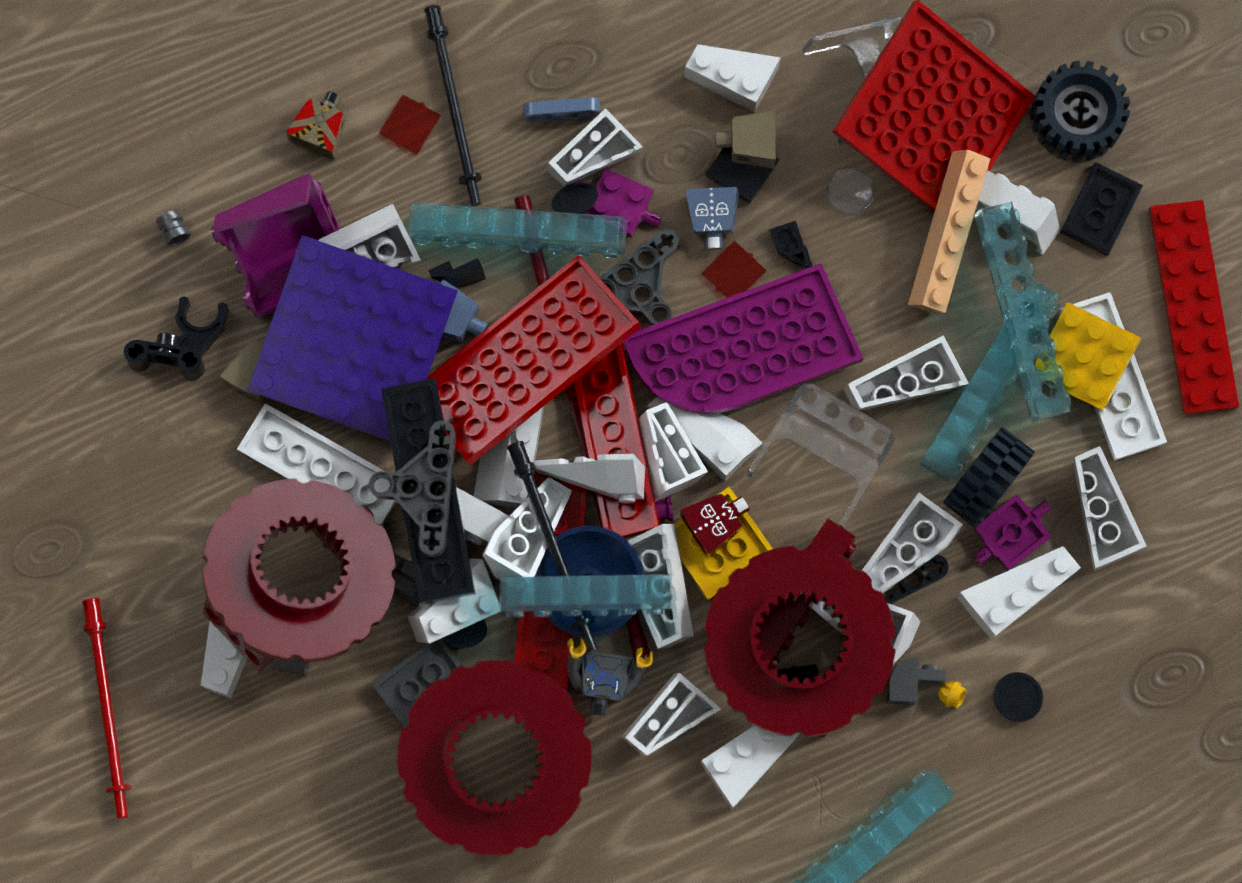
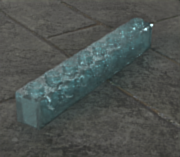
[974,202,1071,423]

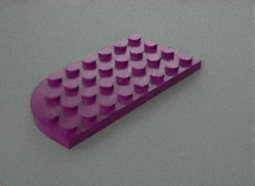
[622,263,863,414]

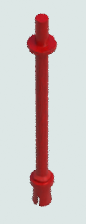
[82,598,131,819]

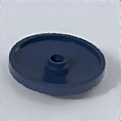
[534,526,645,637]

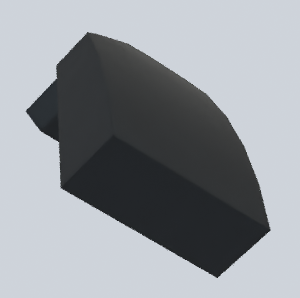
[769,220,813,268]
[428,258,486,287]

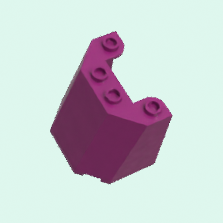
[211,173,341,318]

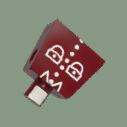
[680,494,750,559]

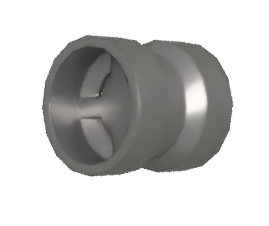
[156,210,191,247]

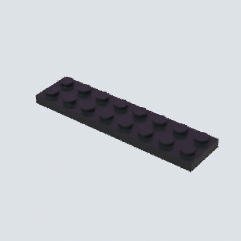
[381,378,476,605]

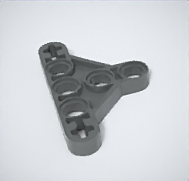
[600,229,679,326]
[369,421,456,558]

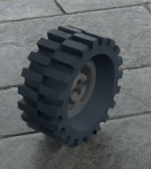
[1030,61,1130,162]
[942,427,1035,528]

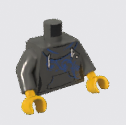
[566,639,653,717]

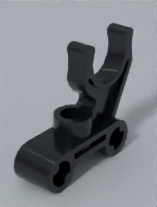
[124,297,229,380]

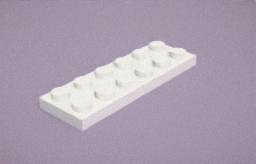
[1058,292,1167,461]
[237,403,397,525]

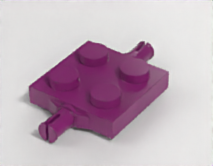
[578,168,662,238]
[973,494,1052,571]

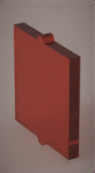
[379,95,441,155]
[702,241,766,298]

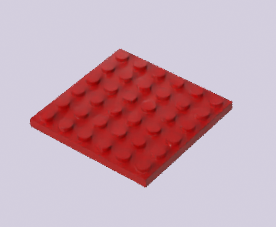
[832,0,1035,213]

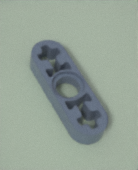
[523,98,600,122]

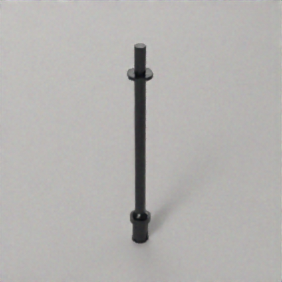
[424,5,482,207]
[507,441,598,652]

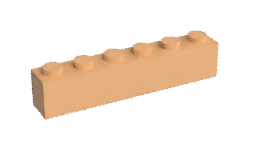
[908,150,990,313]

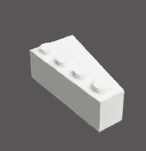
[956,546,1081,640]

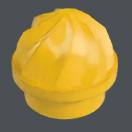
[938,681,967,709]

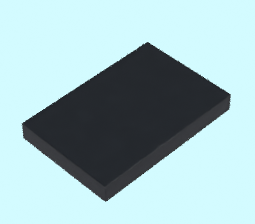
[1060,162,1143,256]

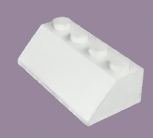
[473,406,545,509]

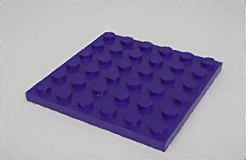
[248,235,458,440]

